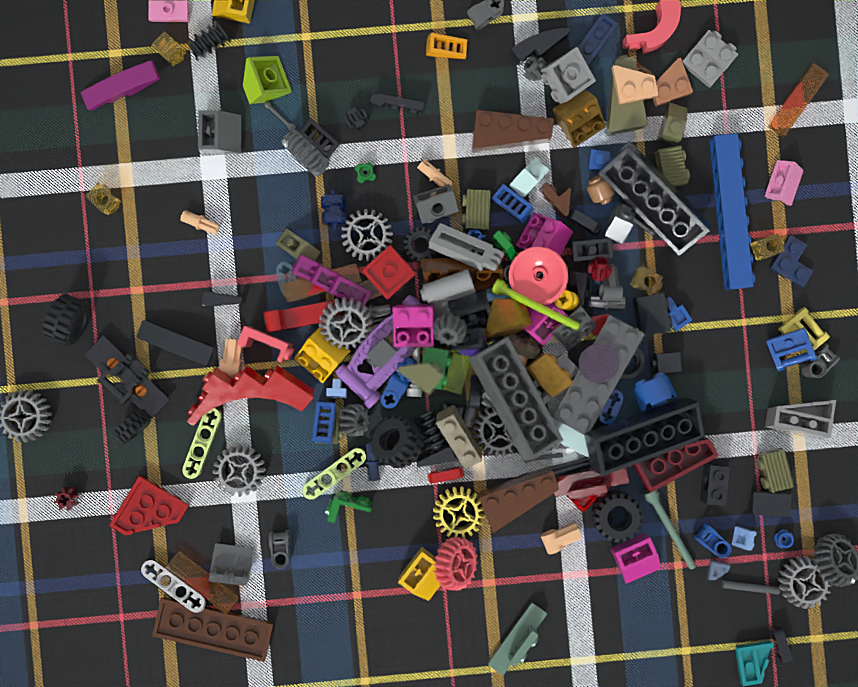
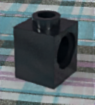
[650,352,682,373]

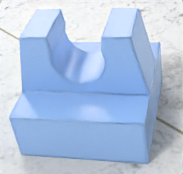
[326,379,347,399]
[732,526,757,550]

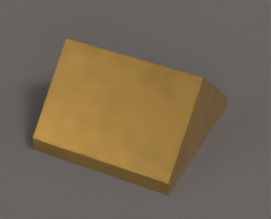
[486,298,532,337]

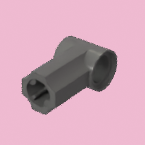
[599,264,623,302]

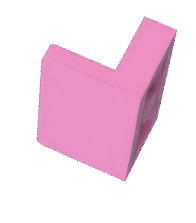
[765,160,803,206]

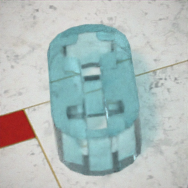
[276,262,299,298]

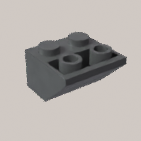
[198,110,242,154]

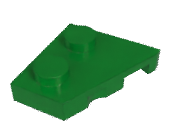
[490,231,517,263]

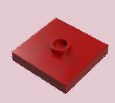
[361,245,416,300]

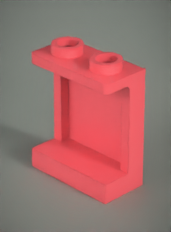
[237,326,294,362]

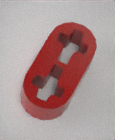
[427,466,464,484]

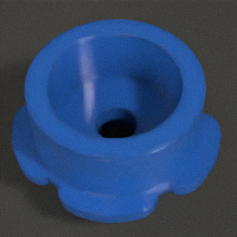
[774,530,794,548]

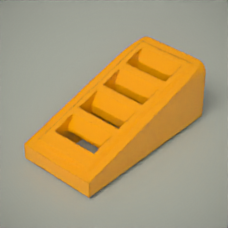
[426,33,468,59]

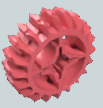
[433,537,478,591]

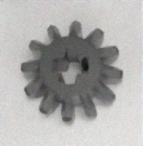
[433,313,467,346]
[339,404,371,437]

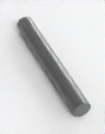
[721,580,780,595]

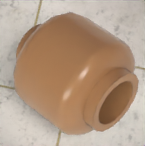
[586,175,615,205]

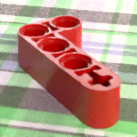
[264,300,343,332]

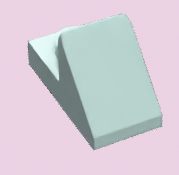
[509,157,549,198]

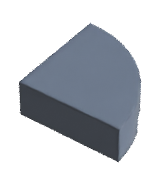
[706,560,731,580]

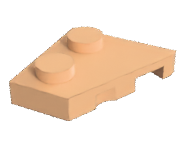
[611,65,658,105]

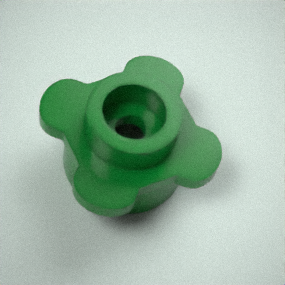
[355,162,376,183]

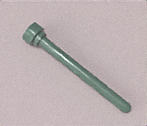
[642,490,696,569]

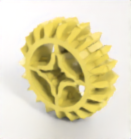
[433,486,485,538]

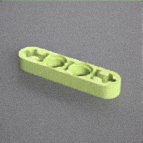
[183,407,222,479]
[302,447,366,499]

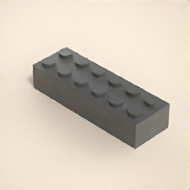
[553,315,645,435]
[468,337,563,460]

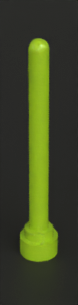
[491,278,580,330]

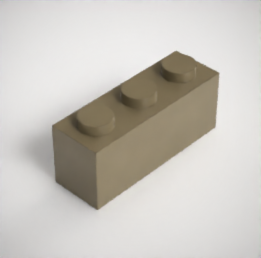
[436,405,482,469]

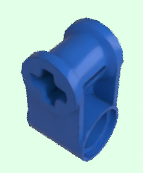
[381,371,410,408]
[693,522,731,558]

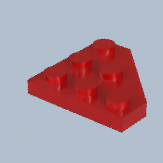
[109,475,190,536]

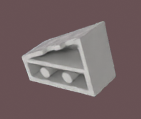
[765,400,836,439]

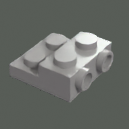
[682,30,738,88]
[541,47,596,104]

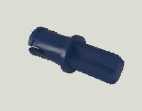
[365,442,381,481]

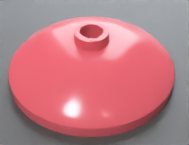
[509,247,568,305]

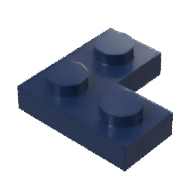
[769,235,814,288]

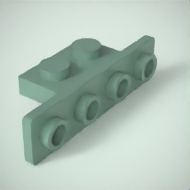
[488,603,547,675]

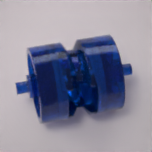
[321,191,347,230]

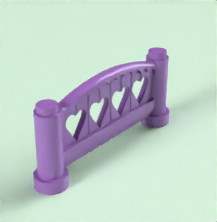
[335,295,437,409]

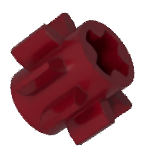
[588,257,613,281]
[54,486,80,511]

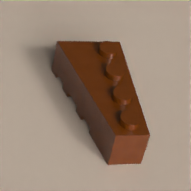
[471,110,554,153]
[420,258,504,292]
[479,466,559,533]

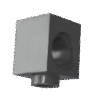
[367,338,397,369]

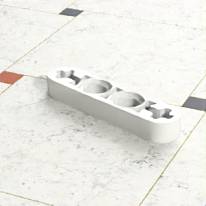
[141,560,206,613]

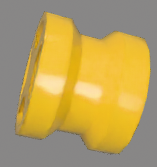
[554,290,579,311]

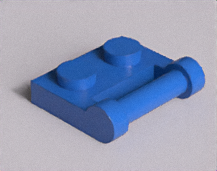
[766,327,817,371]

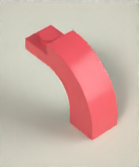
[622,0,681,54]

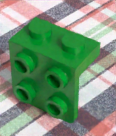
[325,490,373,523]

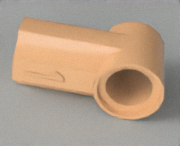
[219,339,242,377]
[541,522,582,554]

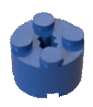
[632,372,678,412]

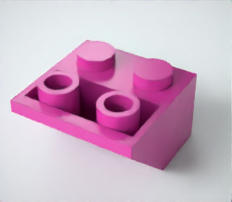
[516,212,573,256]
[523,302,569,346]
[393,304,435,347]
[610,533,661,584]

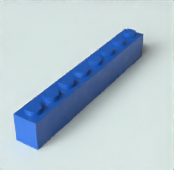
[709,133,755,290]

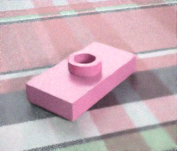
[149,0,189,22]

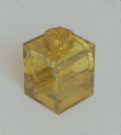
[151,31,186,66]
[85,182,121,215]
[750,233,785,261]
[630,267,663,295]

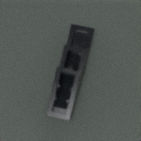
[136,320,216,366]

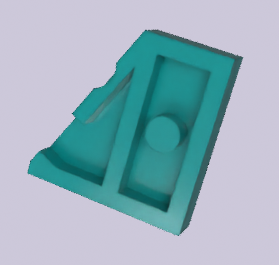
[735,640,774,686]

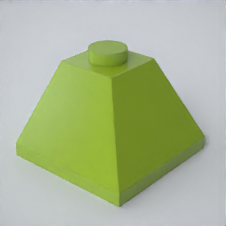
[243,56,292,104]

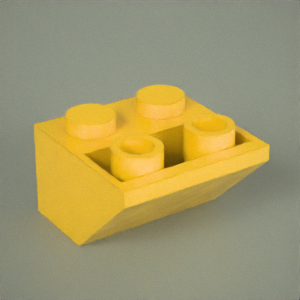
[212,0,254,23]
[294,327,350,383]
[398,547,441,601]

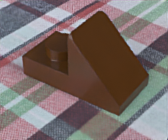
[538,182,571,219]

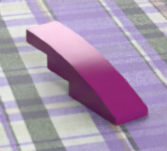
[81,61,160,111]
[291,254,372,307]

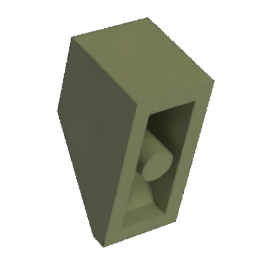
[657,102,688,145]
[276,228,320,261]
[398,362,444,394]

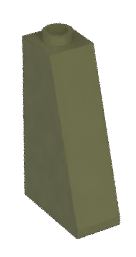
[605,55,648,136]

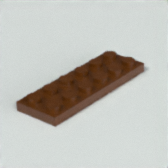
[152,597,274,662]

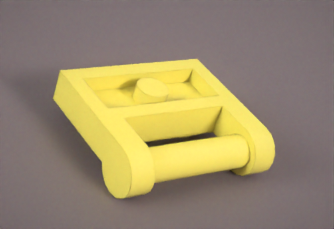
[778,307,830,355]

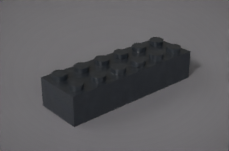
[599,141,710,256]
[584,397,705,476]

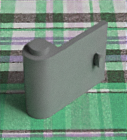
[420,269,476,318]

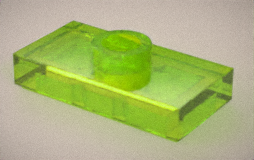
[442,353,470,395]

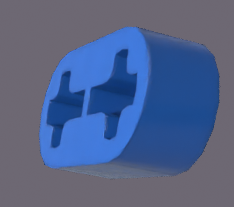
[598,390,623,425]

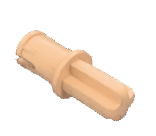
[417,159,452,187]
[181,210,220,234]

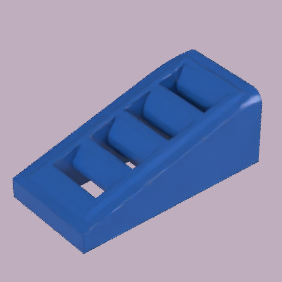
[491,184,534,224]
[312,402,336,444]

